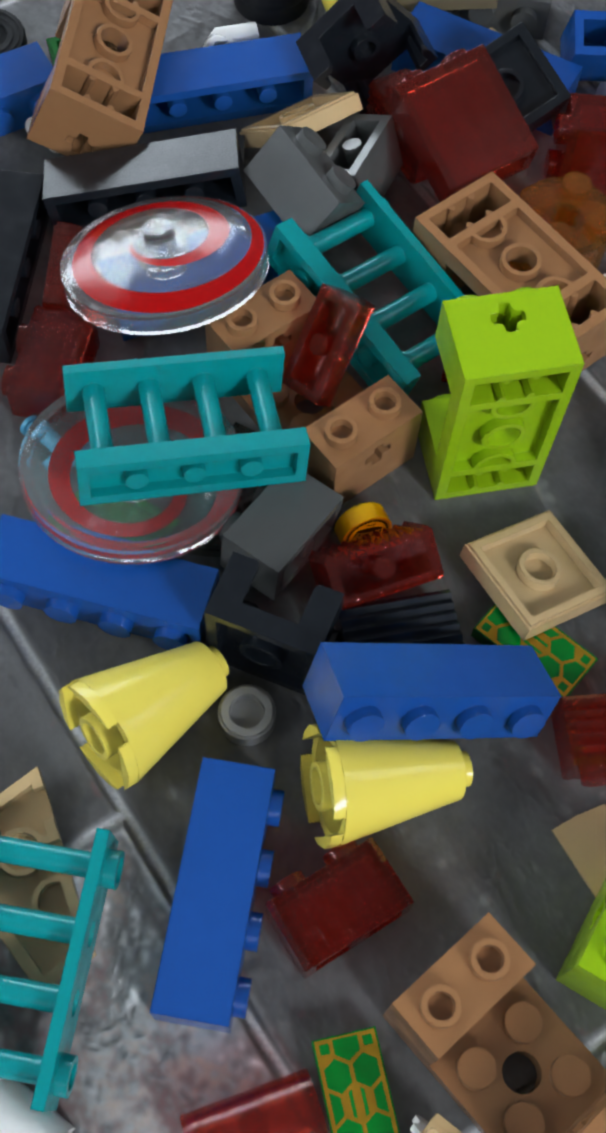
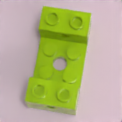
[418,285,585,500]

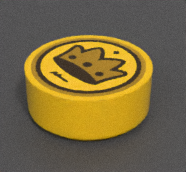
[334,502,392,552]

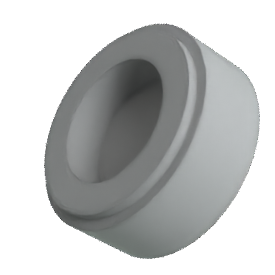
[218,684,276,746]

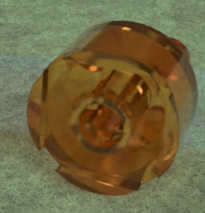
[509,172,606,271]

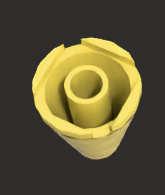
[59,641,229,790]
[300,724,473,849]

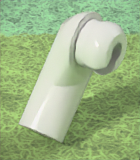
[203,21,259,47]

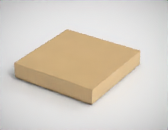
[239,91,363,148]
[459,510,606,641]

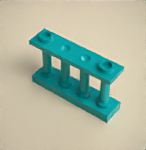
[264,180,464,395]
[62,346,311,506]
[0,828,125,1112]

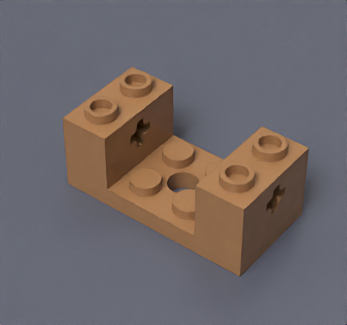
[26,0,173,156]
[413,171,606,371]
[205,269,423,504]
[382,912,606,1133]

